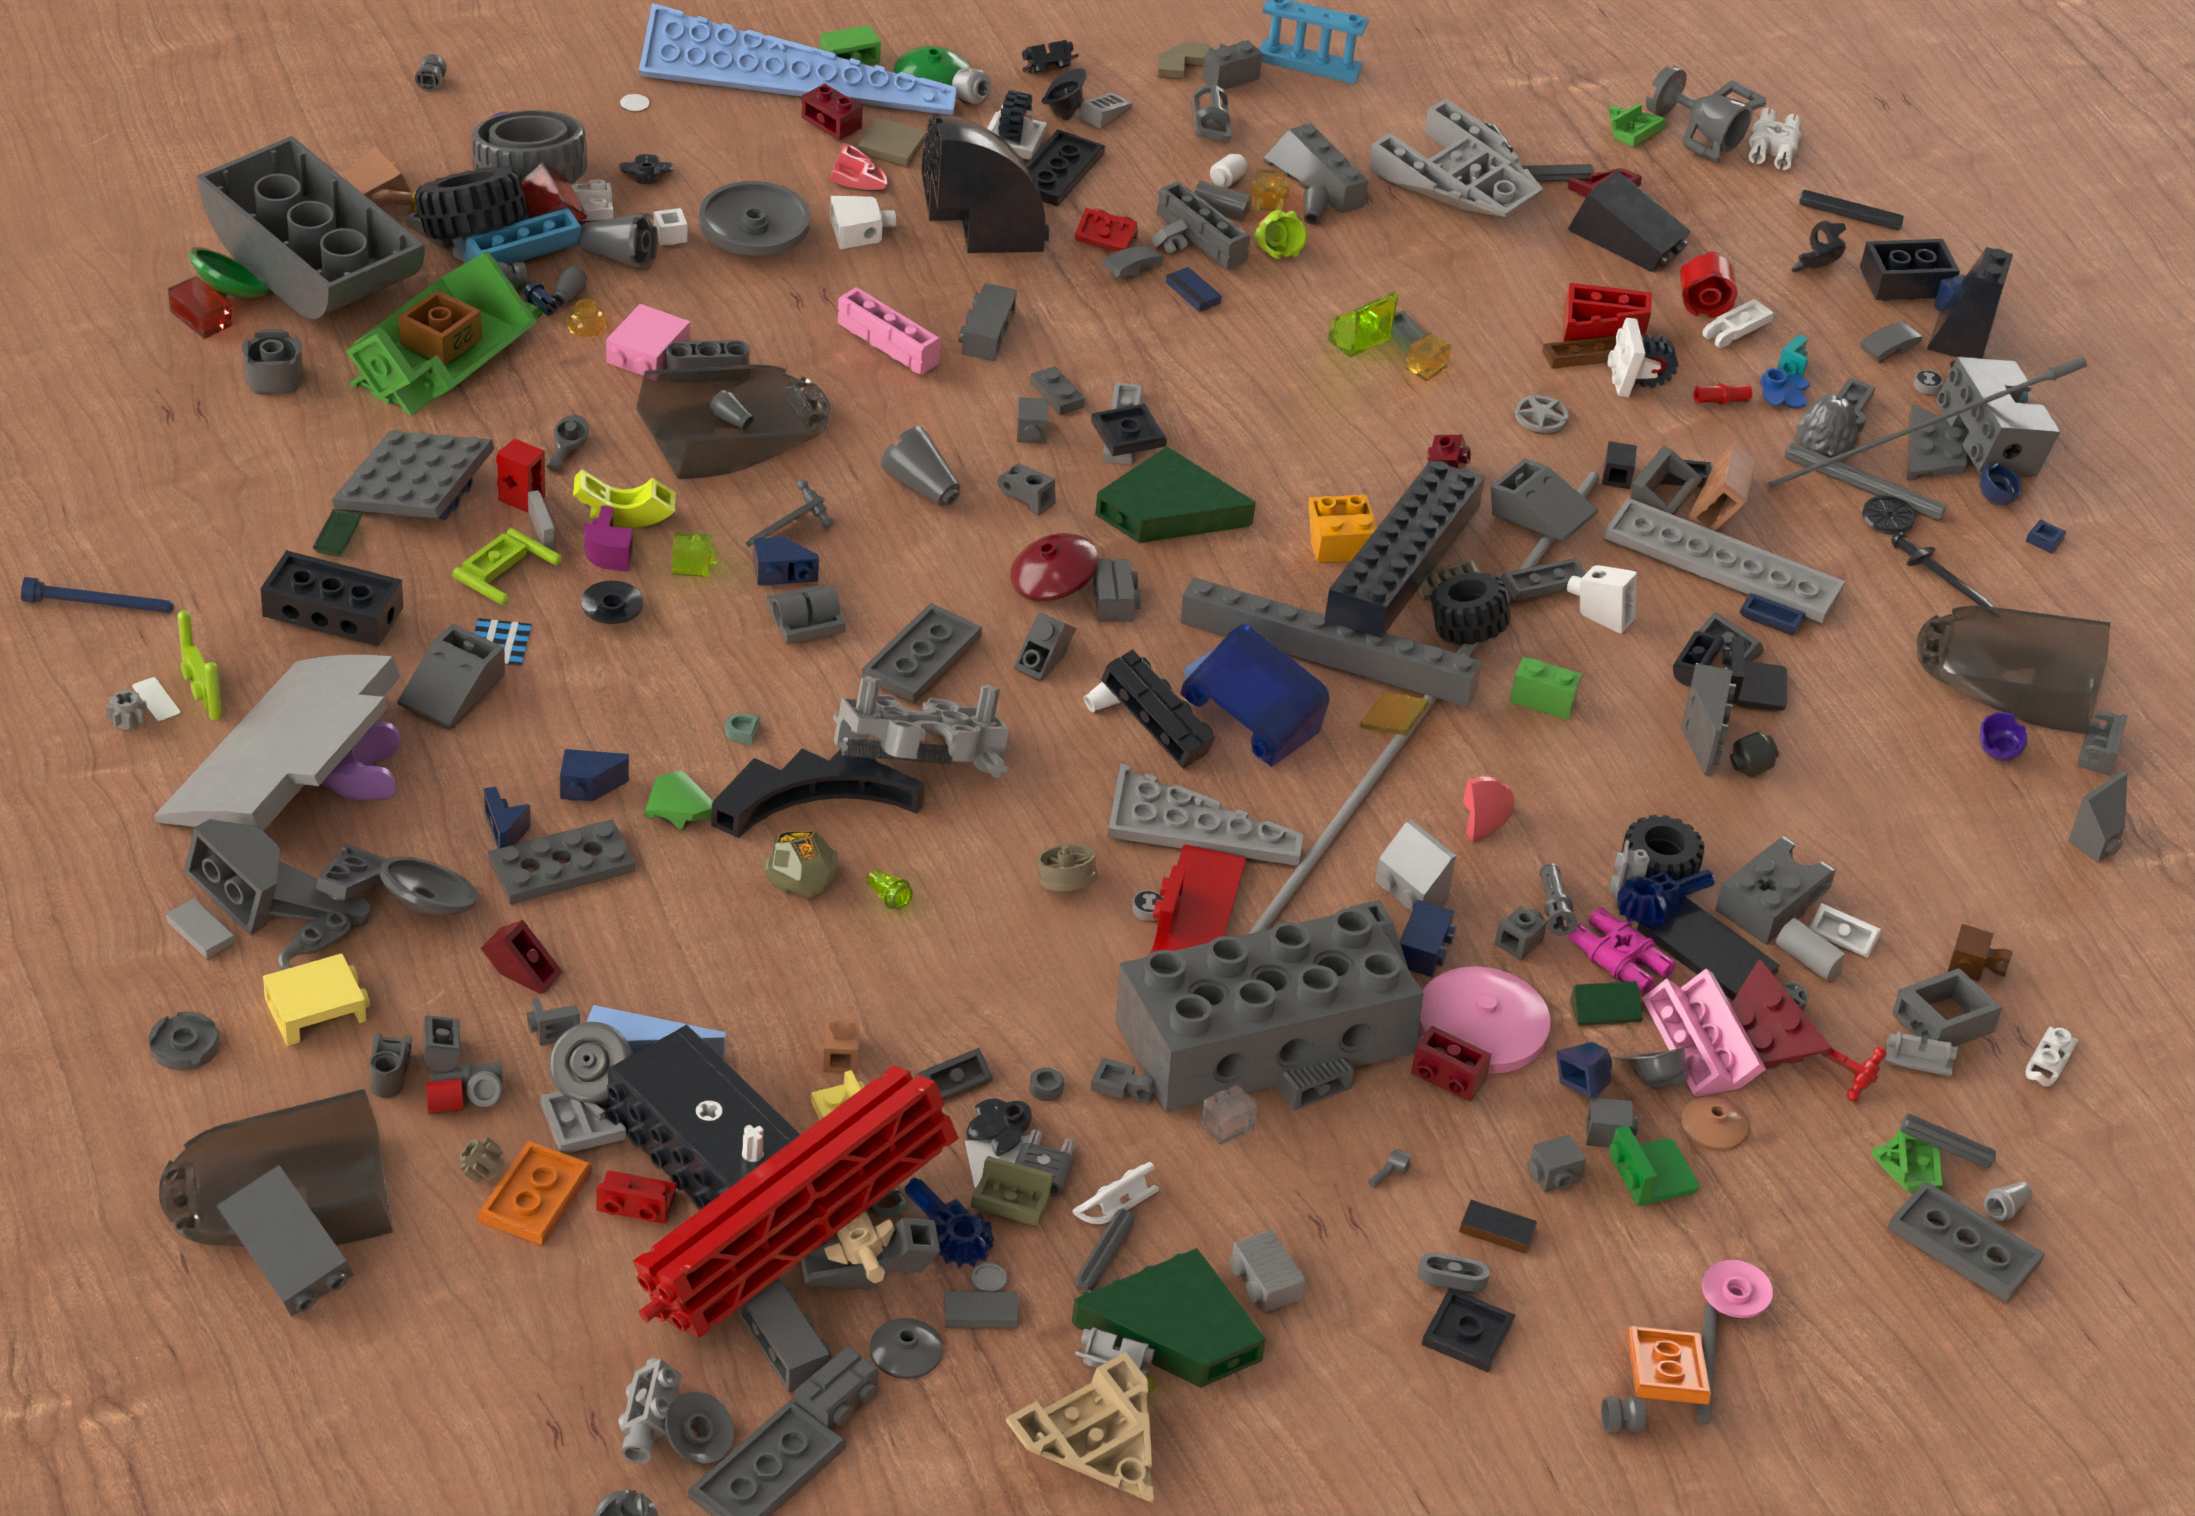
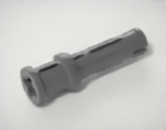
[1540,863,1577,936]

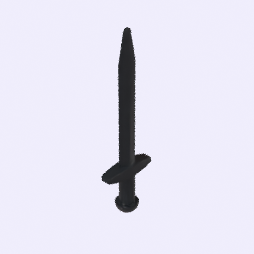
[1891,532,2001,616]

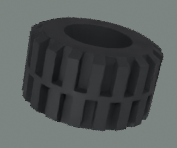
[1430,572,1510,645]
[1621,815,1705,898]

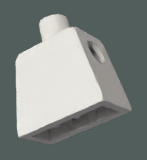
[830,196,896,249]
[1567,565,1637,634]

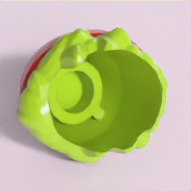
[1254,209,1309,260]

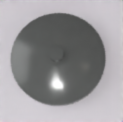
[699,181,810,256]

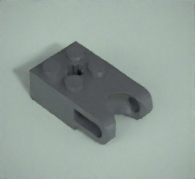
[1715,836,1836,945]

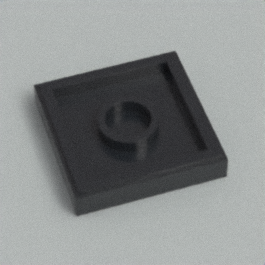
[1091,404,1167,457]
[1421,1288,1515,1372]

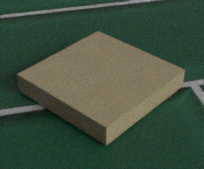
[857,117,927,167]

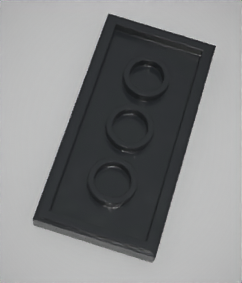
[1026,129,1105,207]
[1637,893,1780,1001]

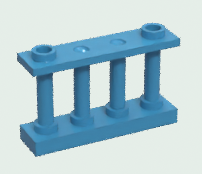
[1259,0,1369,84]

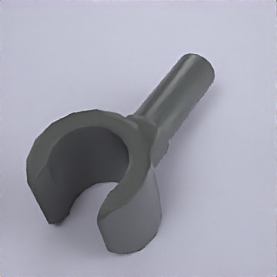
[1369,1149,1412,1187]

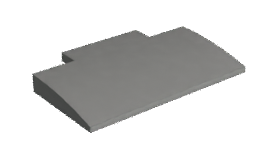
[154,655,400,831]

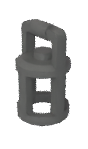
[1191,85,1231,143]

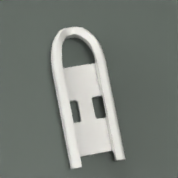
[2025,1027,2078,1087]
[1073,1162,1159,1224]

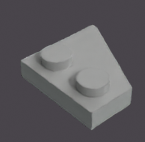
[540,1091,626,1154]

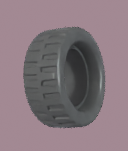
[472,110,587,192]

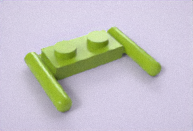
[452,528,562,605]
[178,610,222,720]

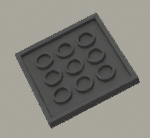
[332,430,494,518]

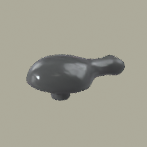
[546,415,589,472]

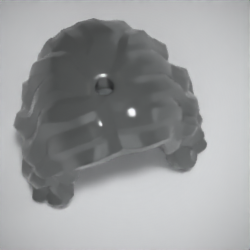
[1794,394,1858,456]

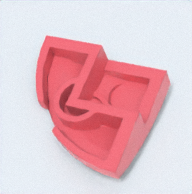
[829,143,887,190]
[1463,776,1515,842]

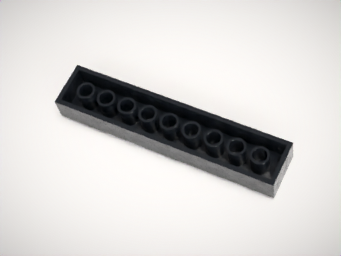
[1324,460,1485,638]

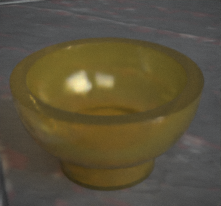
[566,299,607,337]

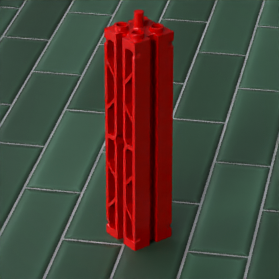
[633,1065,959,1338]

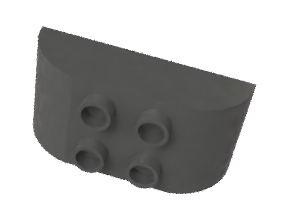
[197,136,425,319]

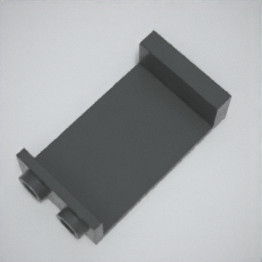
[217,1165,354,1317]

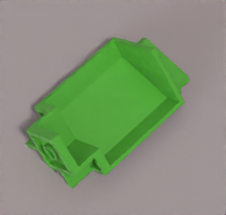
[346,251,542,415]

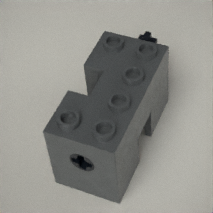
[1936,357,2060,476]

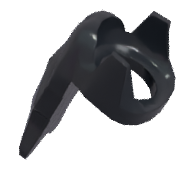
[1791,221,1847,272]

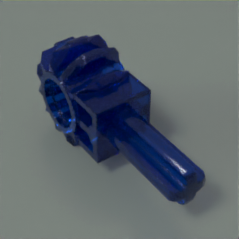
[1617,869,1715,926]
[904,1178,994,1269]

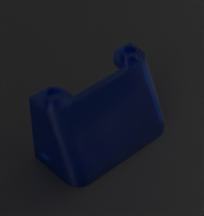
[1180,624,1330,767]

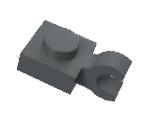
[1091,1058,1154,1104]

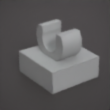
[1150,219,1187,255]

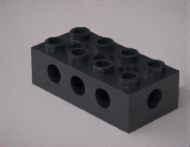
[260,550,403,646]

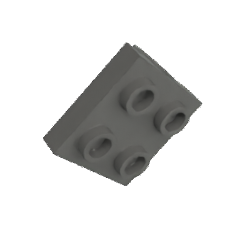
[766,584,845,645]

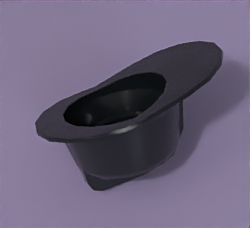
[1041,68,1087,120]

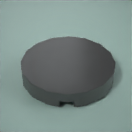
[149,1011,220,1071]

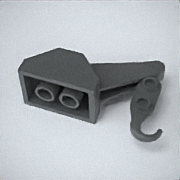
[184,819,371,970]

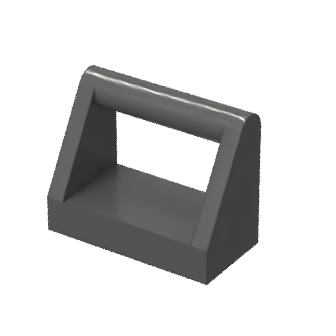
[1631,446,1702,515]

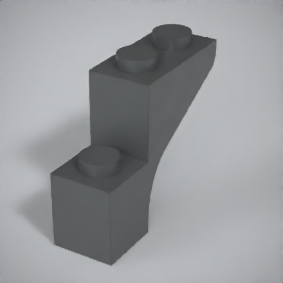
[801,1218,940,1290]

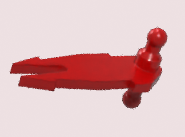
[1821,1046,1887,1102]

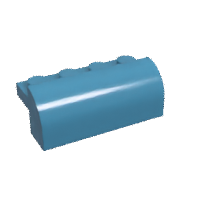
[452,205,581,265]

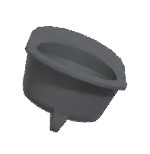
[1612,1045,1692,1088]

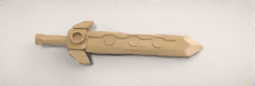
[824,1211,895,1283]

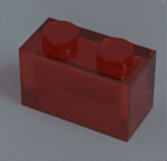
[168,276,233,339]

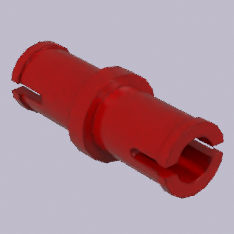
[1693,383,1753,405]

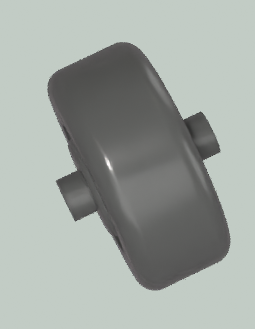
[549,1022,634,1107]

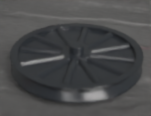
[1862,496,1915,534]

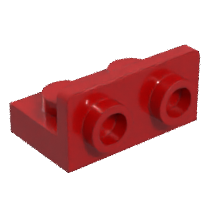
[1074,207,1139,252]
[596,1170,677,1224]

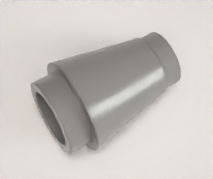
[1984,1181,2032,1221]

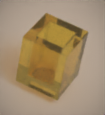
[1405,332,1451,381]

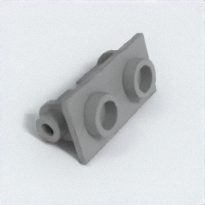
[1609,840,1650,908]
[1885,1031,1957,1076]
[1075,1327,1155,1376]

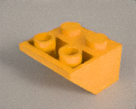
[1309,495,1377,563]

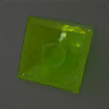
[1328,292,1398,358]

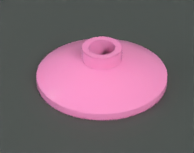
[1702,1260,1773,1318]

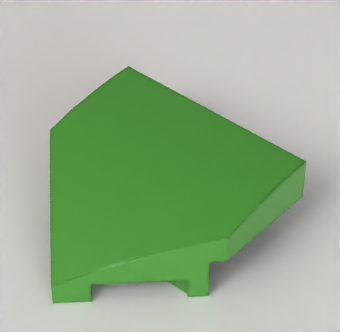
[1609,103,1666,147]
[643,770,713,830]
[1871,1129,1943,1193]

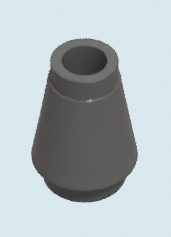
[1303,185,1330,225]
[552,266,587,307]
[710,390,754,430]

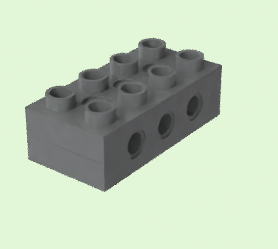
[1116,907,1424,1112]

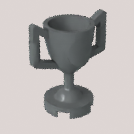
[1646,65,1767,163]

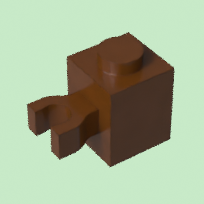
[1947,924,2013,981]

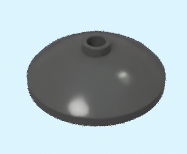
[379,857,477,916]

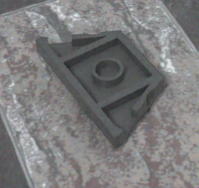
[1907,405,1967,481]

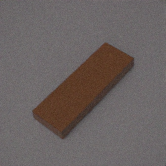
[1542,336,1616,369]

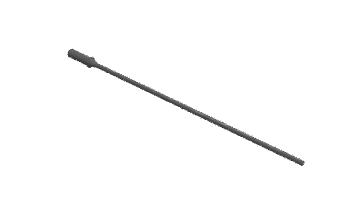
[1769,356,2087,488]

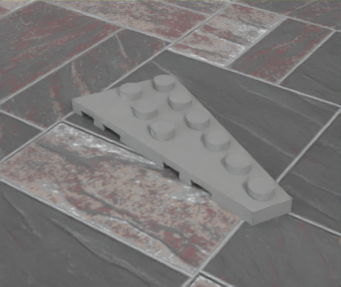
[1108,763,1303,866]

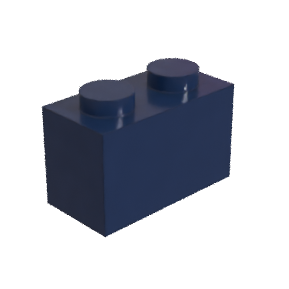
[1400,900,1457,977]

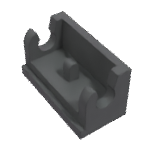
[2077,711,2128,776]

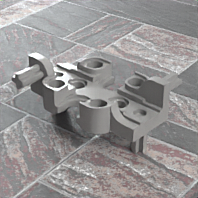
[833,676,1009,778]

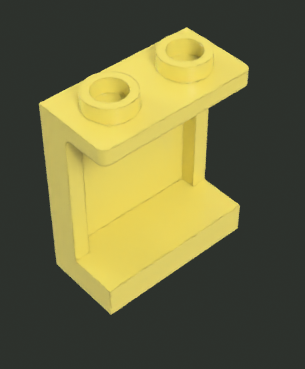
[263,953,370,1046]

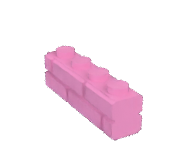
[838,287,941,375]

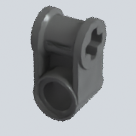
[370,1033,412,1098]

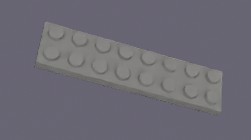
[1604,498,1845,623]

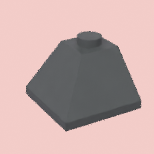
[2068,770,2127,863]

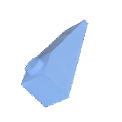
[587,1005,726,1060]

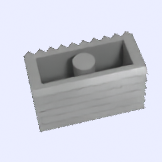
[1229,1230,1305,1313]

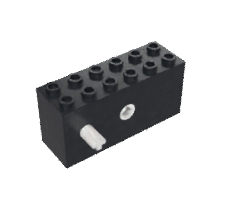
[607,1025,801,1211]

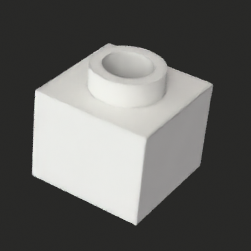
[654,208,688,246]

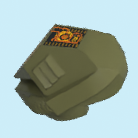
[764,831,838,898]

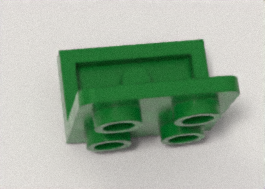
[1609,1125,1699,1206]

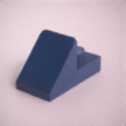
[484,786,531,849]

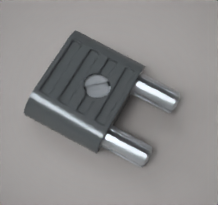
[1015,1130,1076,1196]

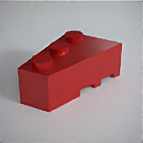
[1563,283,1652,342]

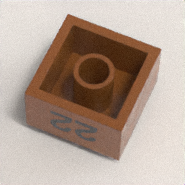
[398,290,483,366]

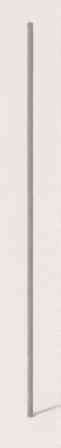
[1248,472,1599,934]

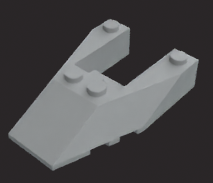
[1369,98,1543,217]

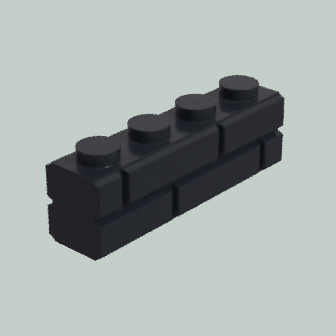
[1101,649,1216,769]

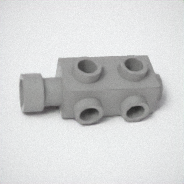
[619,1358,682,1464]

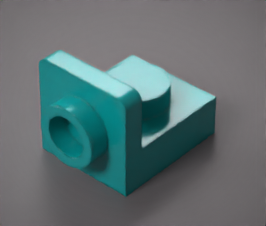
[1777,334,1808,378]

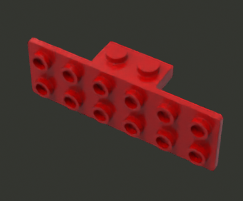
[1150,844,1246,954]

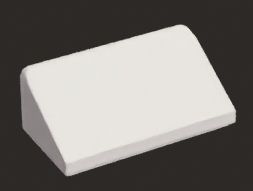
[1809,903,1881,958]

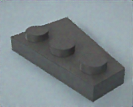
[316,843,387,901]

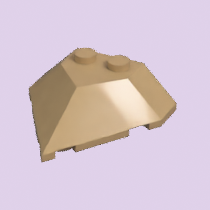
[1006,1352,1154,1503]

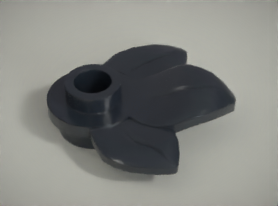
[619,154,674,184]
[966,1099,1032,1156]

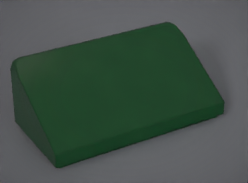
[1570,981,1643,1025]

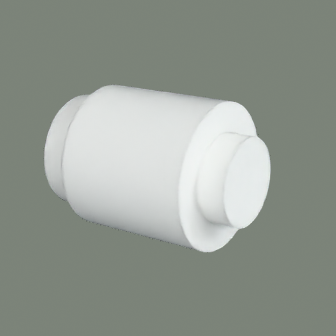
[1210,154,1248,188]

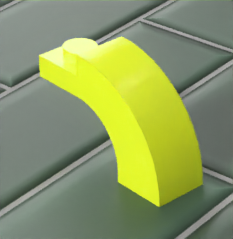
[573,469,676,528]

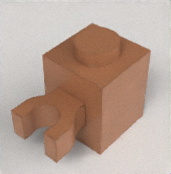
[823,1012,860,1073]

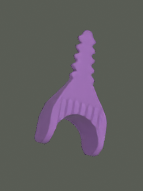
[321,721,400,801]

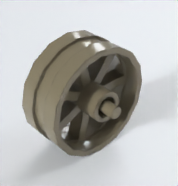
[1037,844,1098,892]

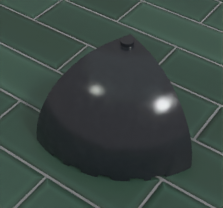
[921,115,1049,253]

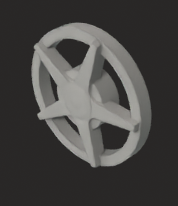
[1515,395,1568,433]

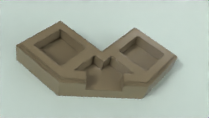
[1158,42,1210,79]

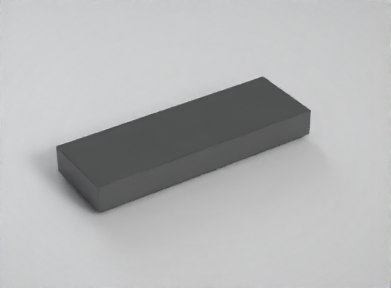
[1500,558,1586,602]

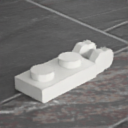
[1702,299,1775,348]

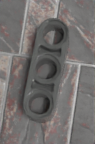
[666,340,750,380]

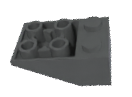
[1490,458,1598,541]
[397,623,505,729]
[1681,663,1736,777]

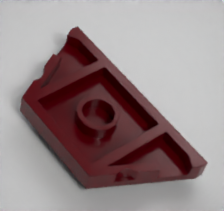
[1731,960,1834,1069]

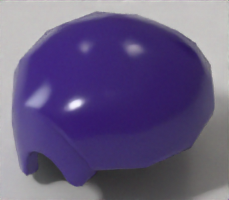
[1980,712,2027,761]

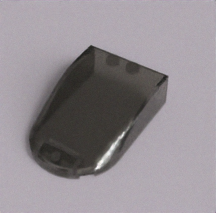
[636,364,831,479]
[1917,606,2111,734]
[159,1089,393,1247]

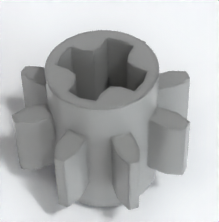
[105,690,147,730]

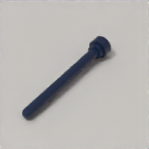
[21,577,174,613]

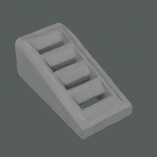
[1080,92,1132,129]

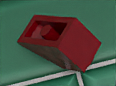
[480,920,563,994]

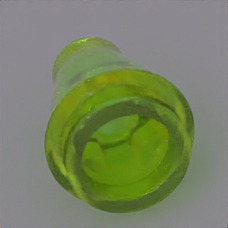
[866,868,913,910]

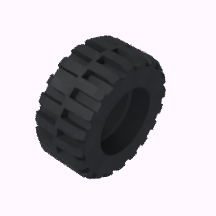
[415,166,528,240]

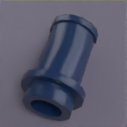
[524,282,559,316]

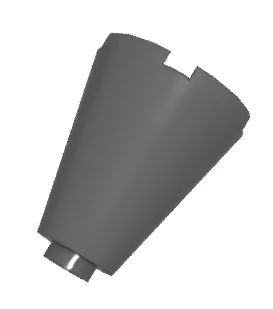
[578,213,658,269]
[880,426,960,506]

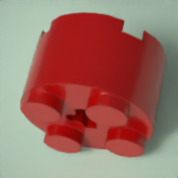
[1680,251,1738,318]

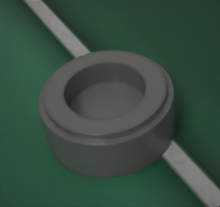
[1029,1068,1064,1101]

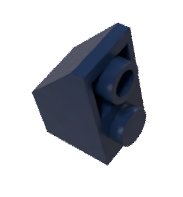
[753,537,819,585]

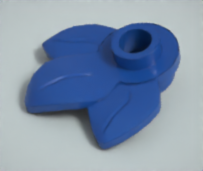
[1760,368,1811,408]

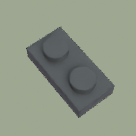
[1030,366,1085,415]

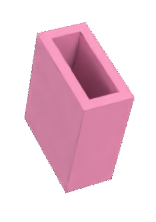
[606,304,690,381]

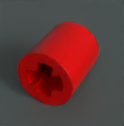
[425,1079,463,1113]

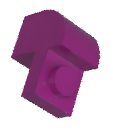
[584,506,633,571]

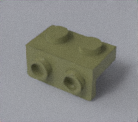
[970,1156,1054,1226]

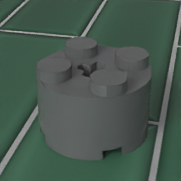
[242,329,303,394]

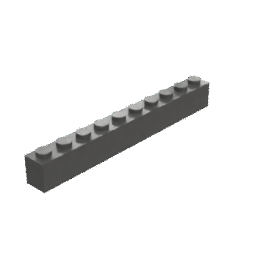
[1181,578,1482,707]

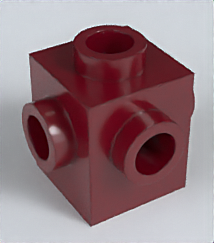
[1427,434,1471,470]

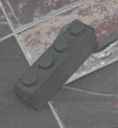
[1263,123,1368,213]

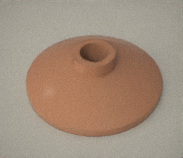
[1681,1096,1749,1150]

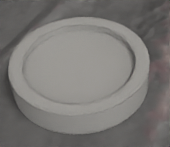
[971,1263,1007,1292]

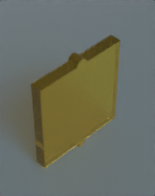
[1360,692,1429,736]

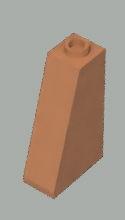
[1688,442,1756,531]

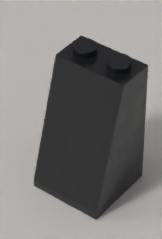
[1568,170,1691,272]
[1927,247,2013,359]

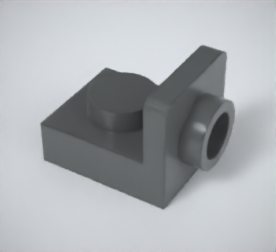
[527,998,580,1045]

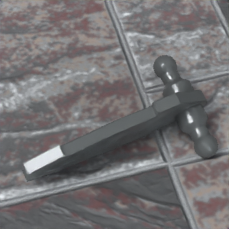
[745,479,833,547]

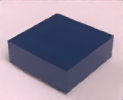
[2026,520,2066,554]

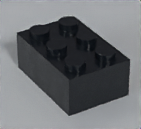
[1860,239,1960,301]

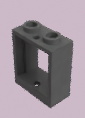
[1892,968,2002,1046]

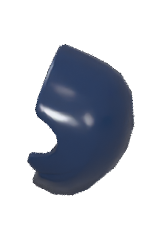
[1979,463,2022,505]

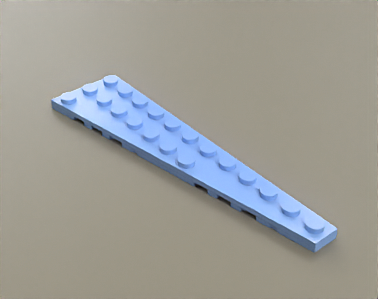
[639,3,957,115]

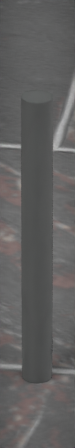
[1696,1303,1718,1424]

